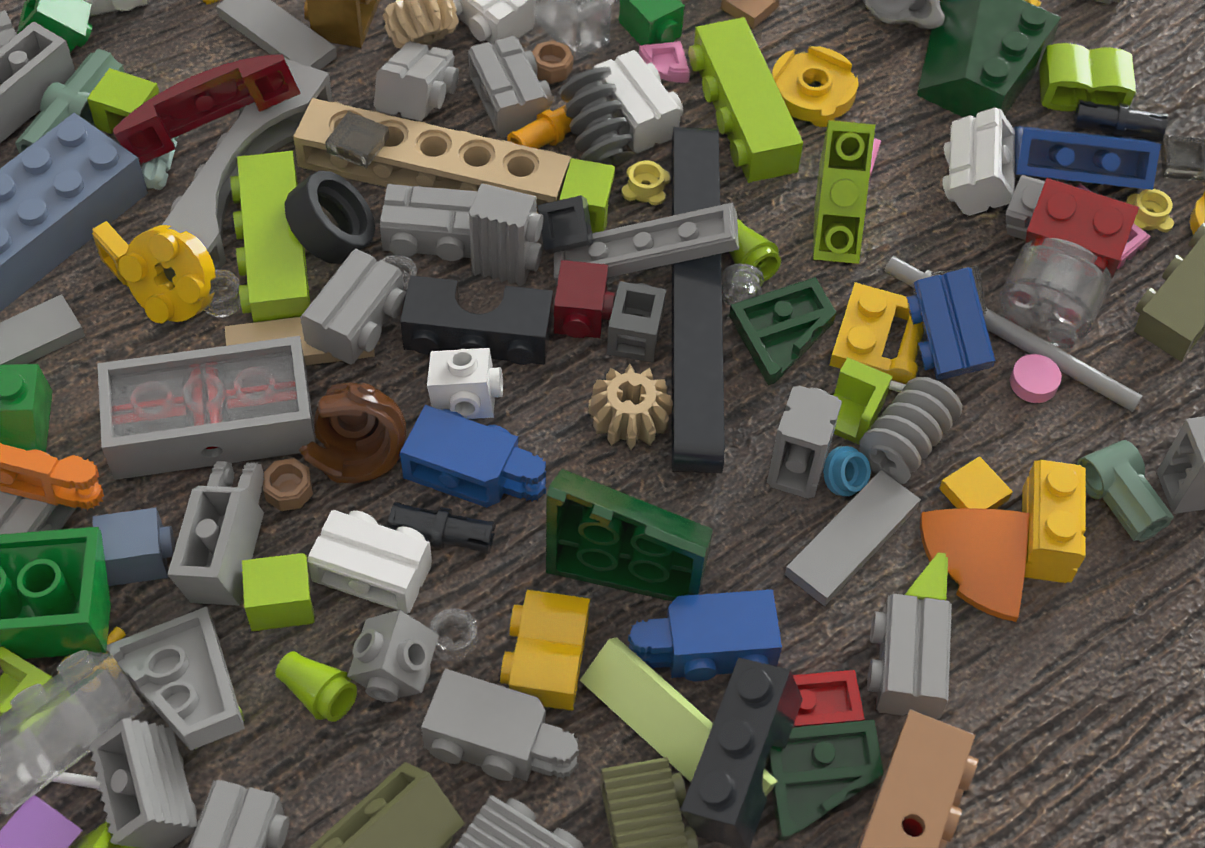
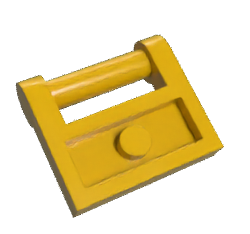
[829,282,924,384]

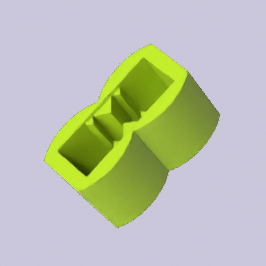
[1039,43,1136,111]

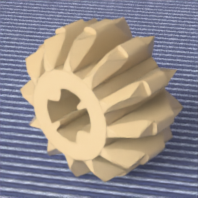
[382,0,459,48]
[588,364,673,450]

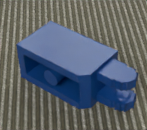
[400,405,546,507]
[628,589,782,681]

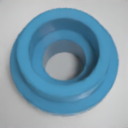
[824,446,871,496]

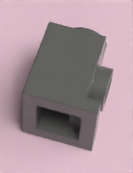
[607,281,666,363]

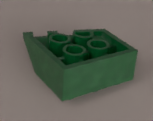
[917,0,1061,118]
[546,469,713,602]

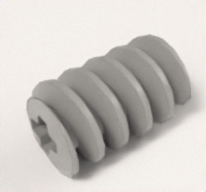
[859,377,962,484]

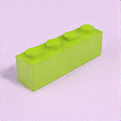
[689,17,803,183]
[230,151,311,323]

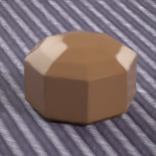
[532,40,574,84]
[263,458,313,511]

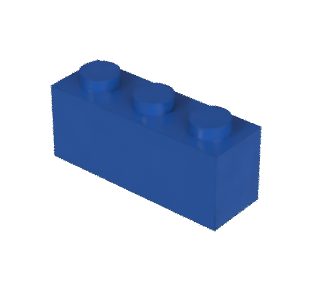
[1015,126,1161,190]

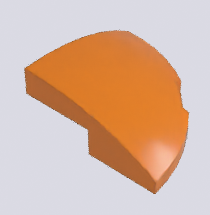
[920,508,1029,622]

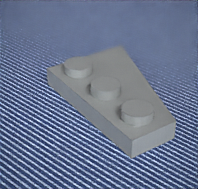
[106,606,245,750]

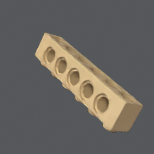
[293,98,571,214]

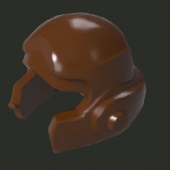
[299,383,406,484]

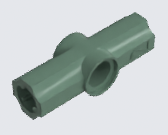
[15,49,125,153]

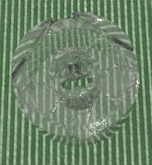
[999,238,1111,349]

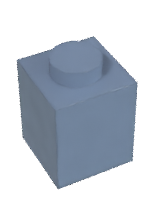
[92,507,175,586]

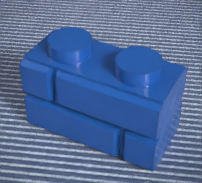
[906,268,995,380]

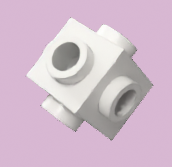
[427,348,503,419]

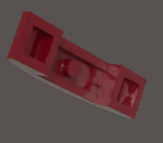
[113,54,301,165]

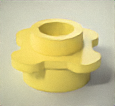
[622,161,670,205]
[1126,189,1174,232]

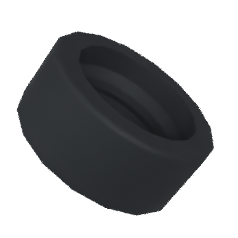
[284,170,376,264]

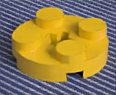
[772,46,859,127]
[118,225,216,324]

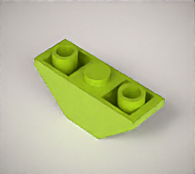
[813,120,875,264]

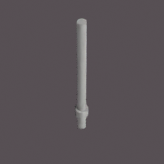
[884,256,1143,412]

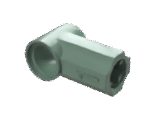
[1076,440,1174,543]

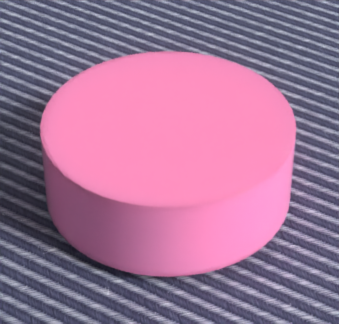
[1010,354,1062,403]

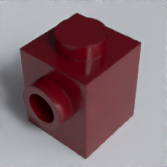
[554,260,615,338]

